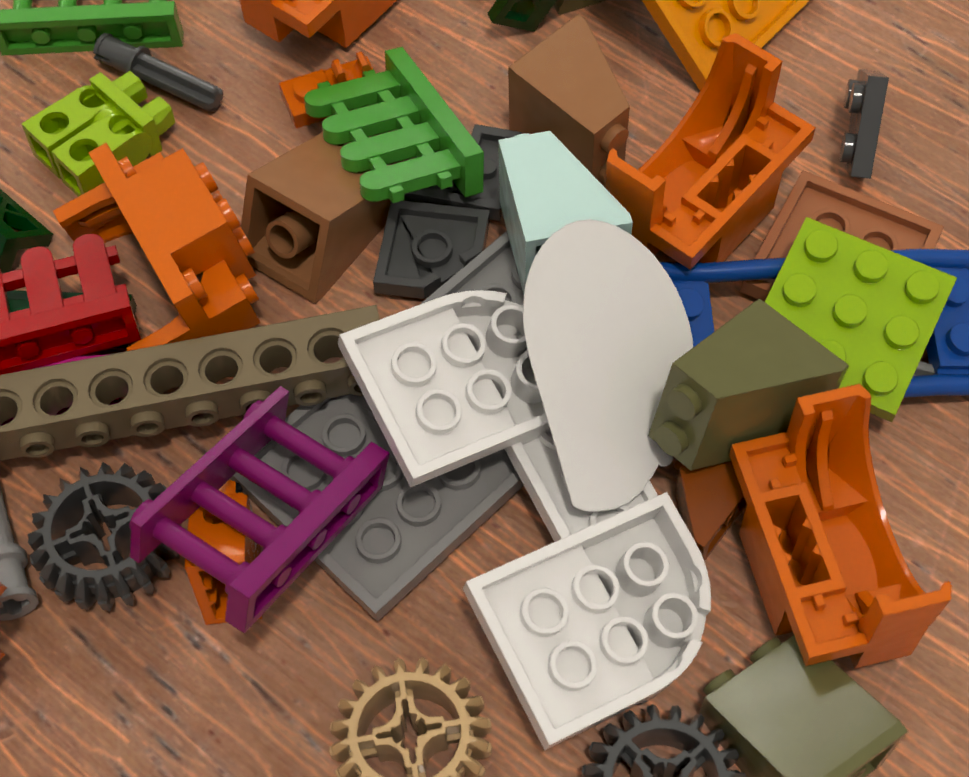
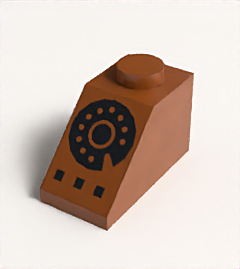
[674,460,747,562]

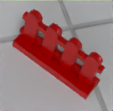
[0,234,141,375]

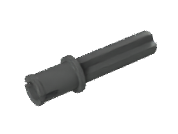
[93,33,223,112]

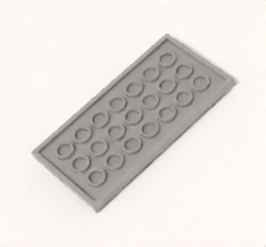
[230,231,524,622]

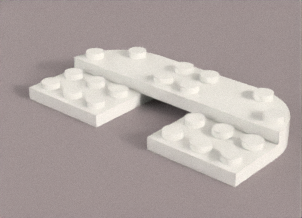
[338,290,711,750]

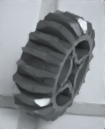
[27,462,181,612]
[581,704,746,777]

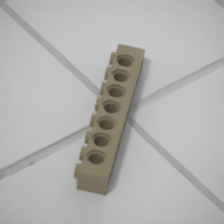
[0,305,380,461]

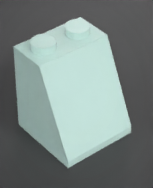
[498,131,633,294]

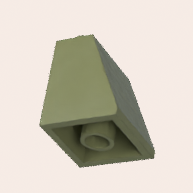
[648,298,849,471]
[699,635,908,777]

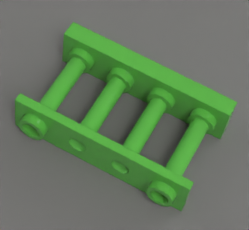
[0,0,184,56]

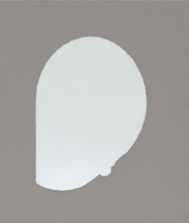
[523,219,693,512]

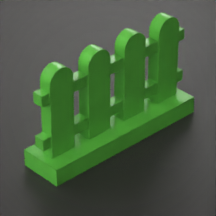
[304,47,484,203]

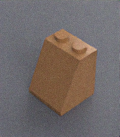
[508,14,630,185]
[241,132,391,303]

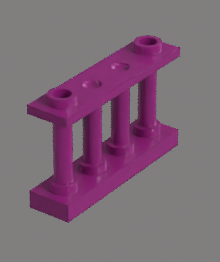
[129,386,390,634]

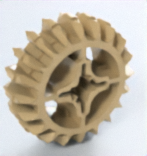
[329,657,492,777]

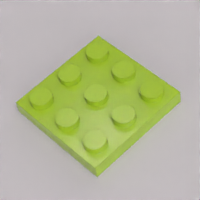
[765,217,957,422]

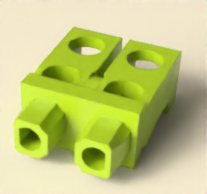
[21,71,176,197]

